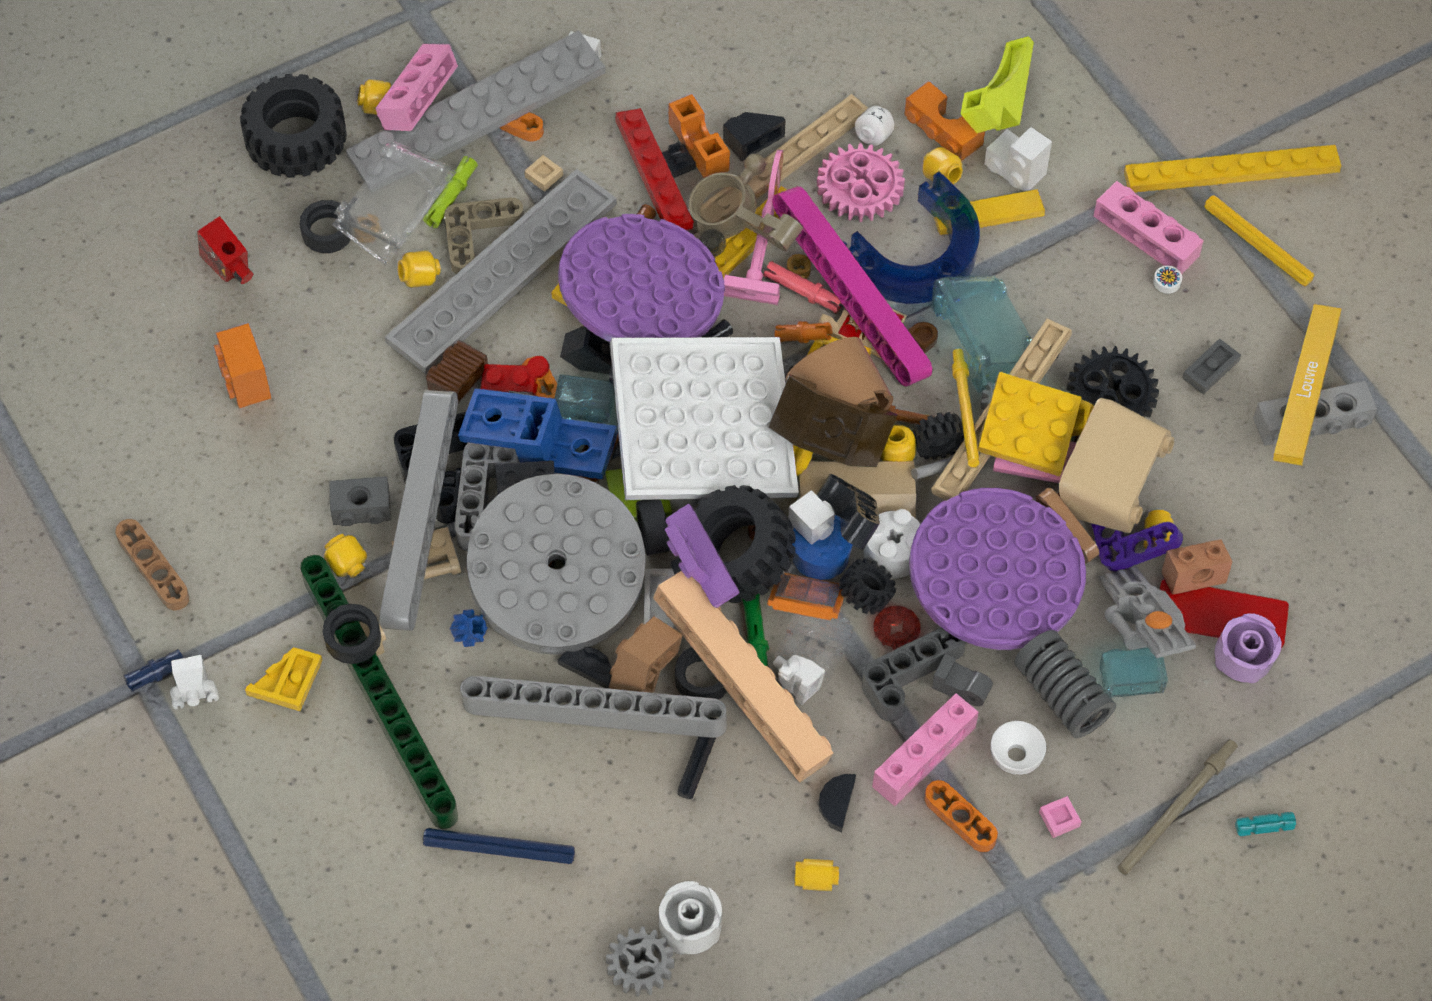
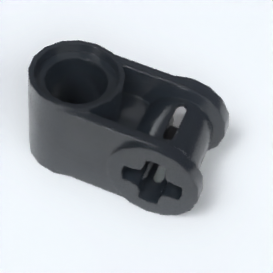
[436,468,461,524]

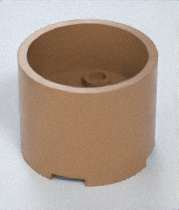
[785,337,894,410]

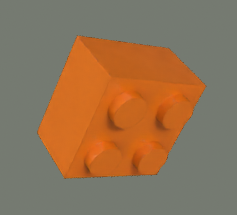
[213,323,272,408]

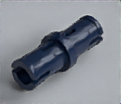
[123,649,183,692]

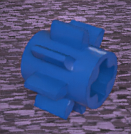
[450,609,488,647]

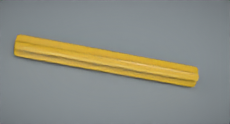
[1204,195,1314,287]

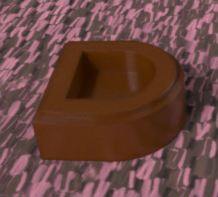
[908,322,938,353]

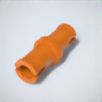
[774,321,833,344]

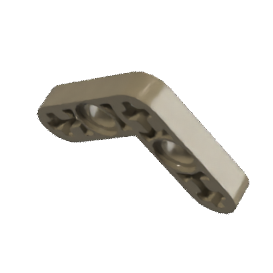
[444,198,524,274]

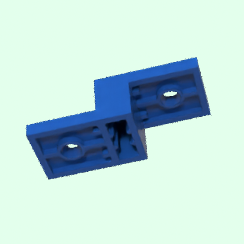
[458,388,618,479]

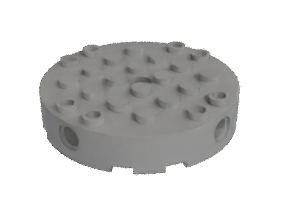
[467,474,645,655]

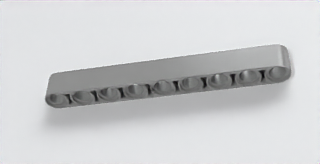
[380,390,458,631]
[460,676,727,738]

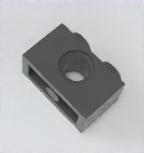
[329,476,391,526]

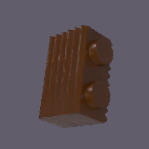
[426,340,488,404]

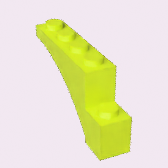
[961,36,1034,133]

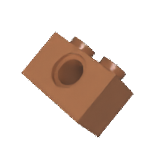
[1161,539,1233,595]

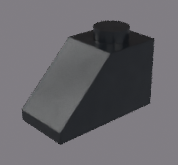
[723,112,786,161]
[560,326,612,374]

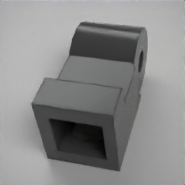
[932,653,993,706]

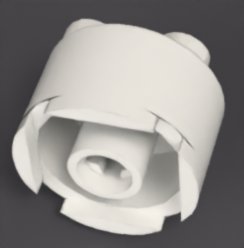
[864,509,921,579]
[659,881,722,955]

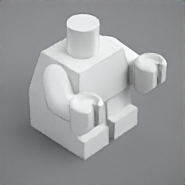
[773,654,825,705]
[170,655,219,710]

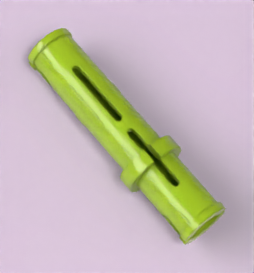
[423,156,478,228]

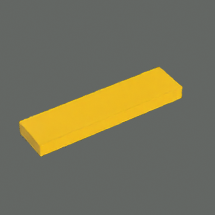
[933,189,1045,235]

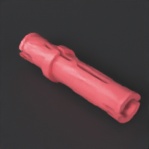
[763,261,842,314]

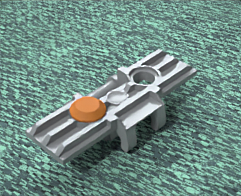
[1099,566,1196,658]

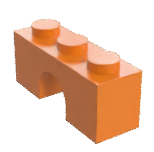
[904,81,985,161]
[668,94,730,178]

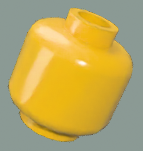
[357,79,392,115]
[922,147,963,187]
[397,250,440,288]
[881,425,916,462]
[323,533,367,578]

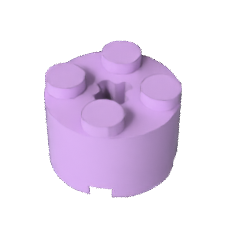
[1214,614,1281,683]

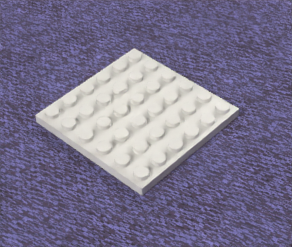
[610,337,799,500]

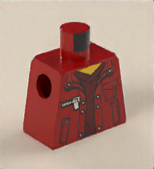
[197,216,254,284]

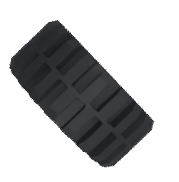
[240,74,347,178]
[679,485,796,603]

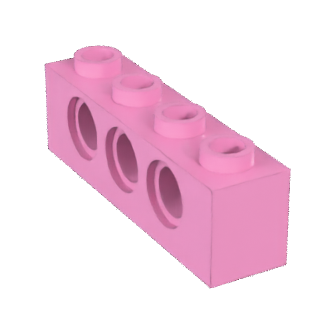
[375,44,458,131]
[1093,181,1204,274]
[872,693,979,806]

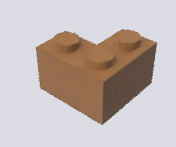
[609,616,683,693]

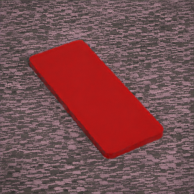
[1159,579,1289,648]

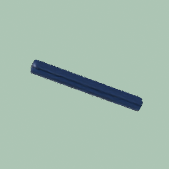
[423,828,575,864]

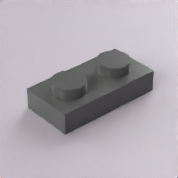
[1182,339,1241,394]

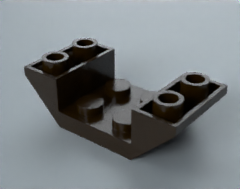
[769,374,898,467]

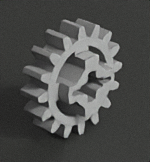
[606,927,674,996]

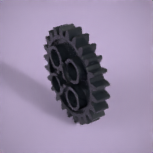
[1066,346,1159,417]

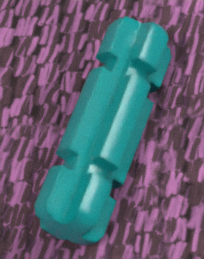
[1235,812,1296,836]

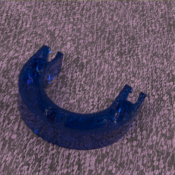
[843,171,980,304]

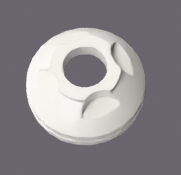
[991,721,1046,775]

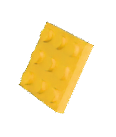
[978,372,1082,477]

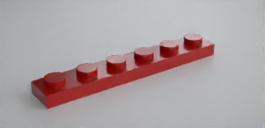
[615,108,694,230]

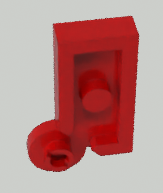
[480,356,550,396]

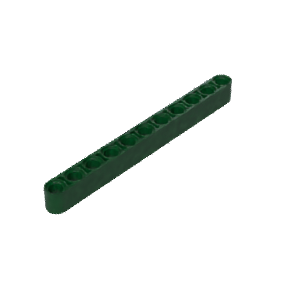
[300,555,458,829]

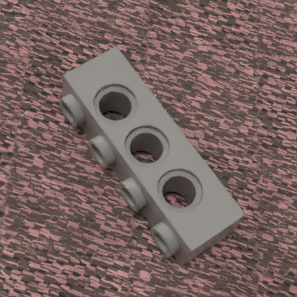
[1253,381,1377,446]

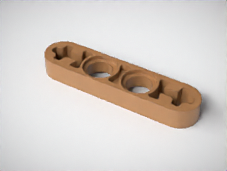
[115,519,190,610]

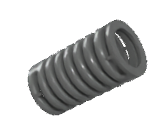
[1014,630,1116,738]

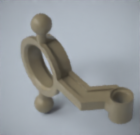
[689,154,803,251]

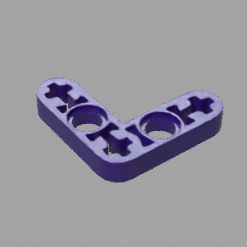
[1091,522,1183,572]

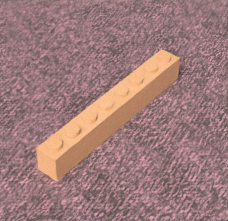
[653,571,834,783]

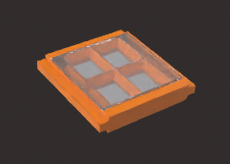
[767,573,845,621]

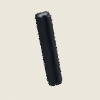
[677,717,717,800]

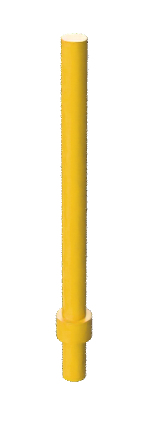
[951,348,980,467]

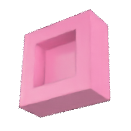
[1039,796,1081,838]

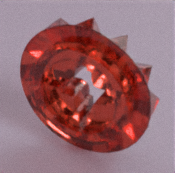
[873,606,921,650]

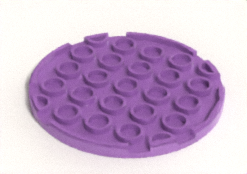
[558,214,725,342]
[909,488,1086,650]

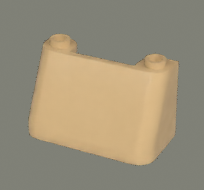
[1059,398,1174,533]

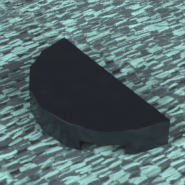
[558,647,612,689]
[819,774,857,833]

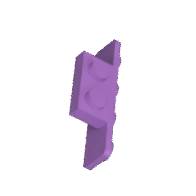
[665,504,739,608]

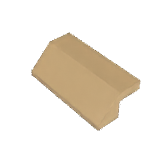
[799,461,916,519]

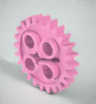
[817,143,905,222]

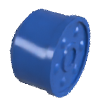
[792,515,852,580]

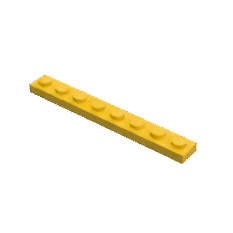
[1124,145,1342,192]

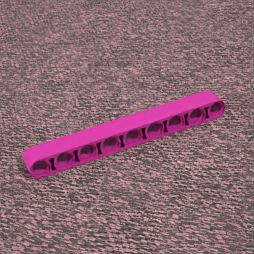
[772,186,932,387]

